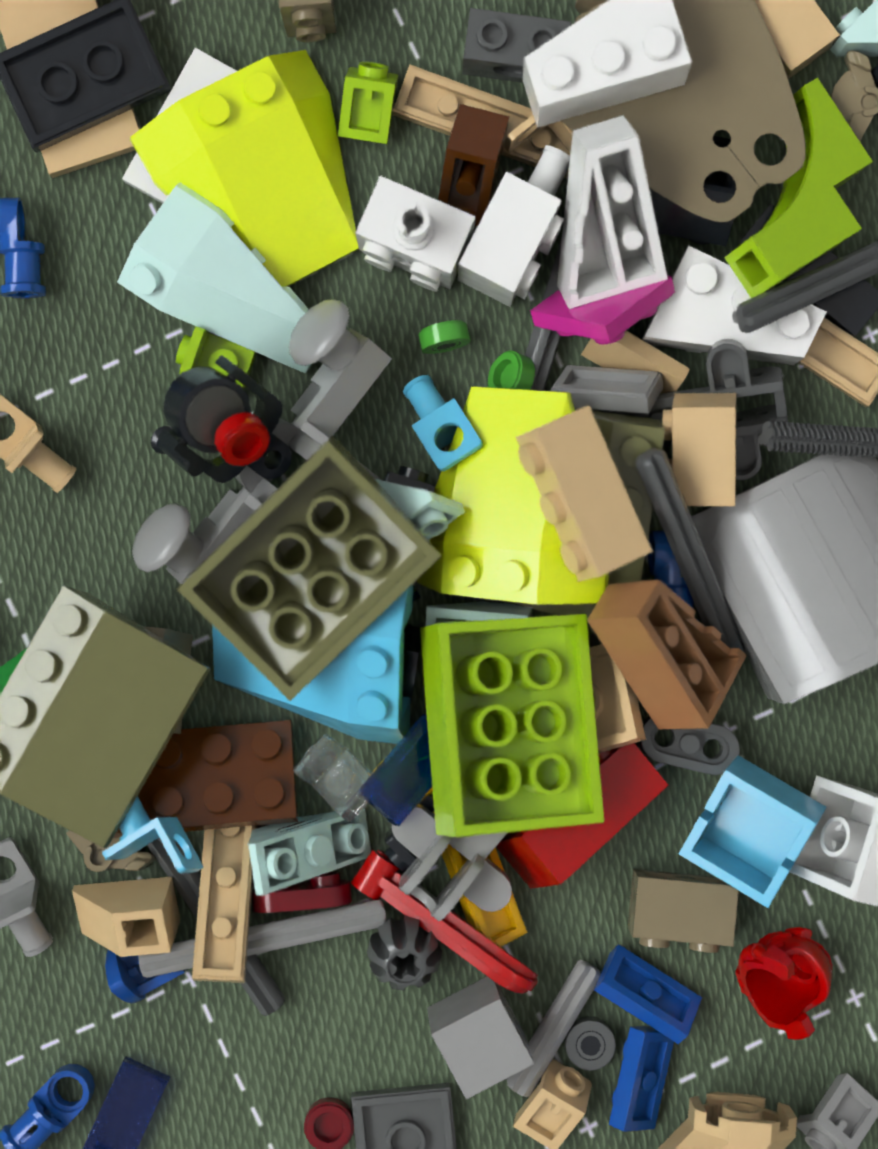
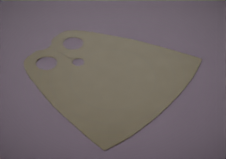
[560,0,806,222]

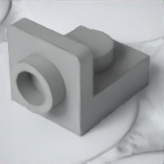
[797,1073,878,1149]

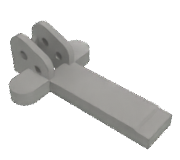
[392,803,512,921]

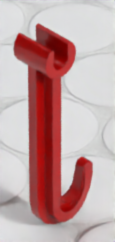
[351,849,538,994]

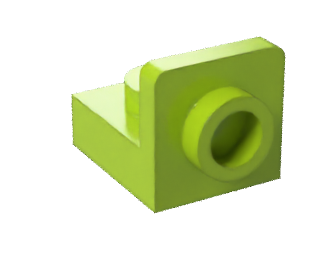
[338,62,399,144]
[175,326,257,390]

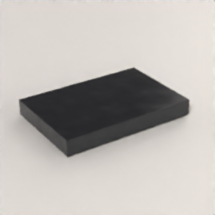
[0,0,172,153]

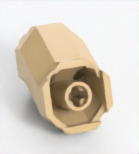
[658,1092,797,1149]

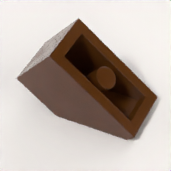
[438,104,510,227]

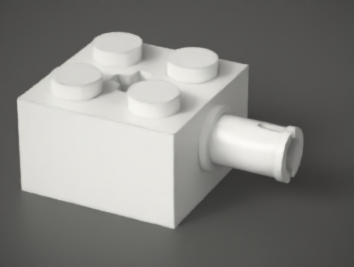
[458,145,570,307]
[356,176,476,292]
[790,775,878,906]

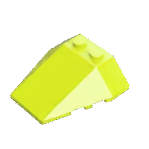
[130,50,359,287]
[417,386,609,604]

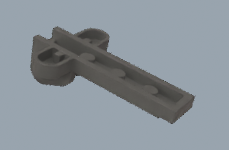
[578,339,788,480]

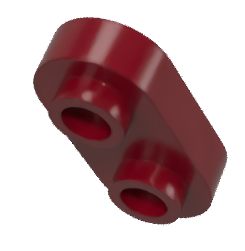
[251,871,352,913]

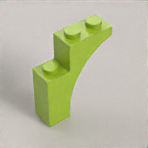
[724,78,873,298]

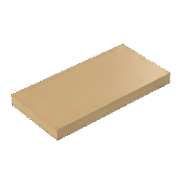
[0,0,140,178]

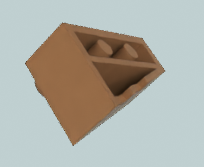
[587,580,747,729]

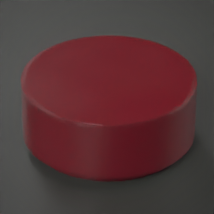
[304,1097,354,1149]

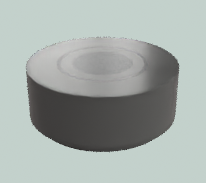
[565,1017,616,1071]

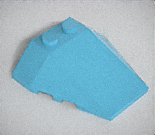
[212,584,413,744]

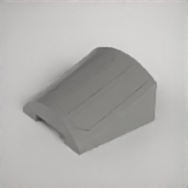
[691,452,878,704]

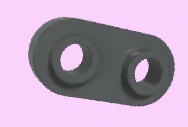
[640,716,740,775]

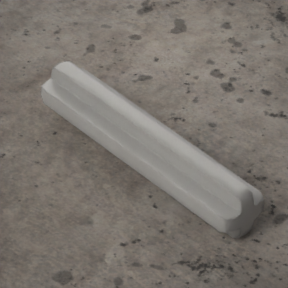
[507,960,601,1097]

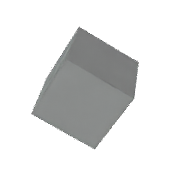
[427,976,534,1100]

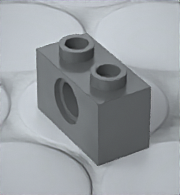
[462,8,571,83]

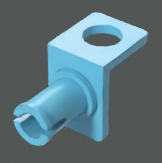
[403,375,483,472]
[102,796,203,874]

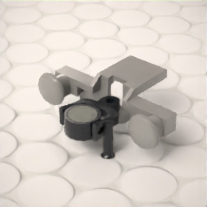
[132,299,392,584]

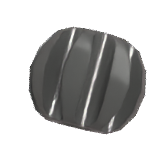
[367,915,442,991]

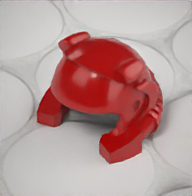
[735,927,833,1040]

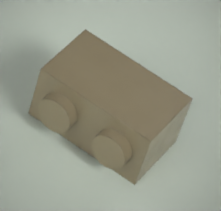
[628,869,739,953]

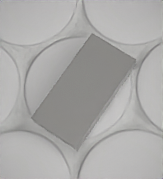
[550,365,663,414]

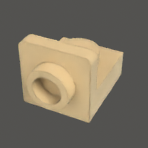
[513,1059,592,1149]

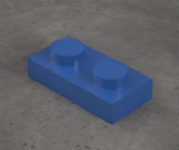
[594,944,702,1044]
[609,1026,674,1132]

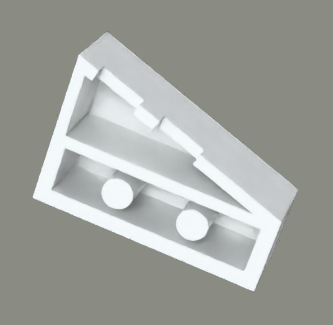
[523,0,692,128]
[557,115,668,309]
[642,246,826,365]

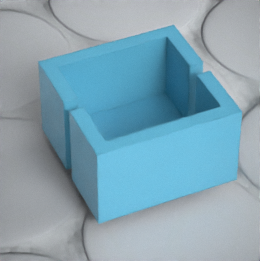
[679,755,827,908]

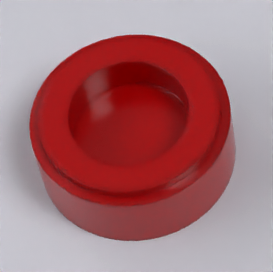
[214,412,270,466]

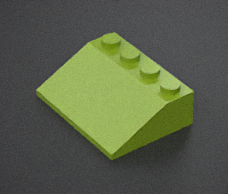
[420,614,604,837]

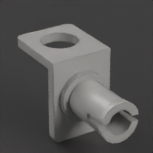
[0,837,53,957]

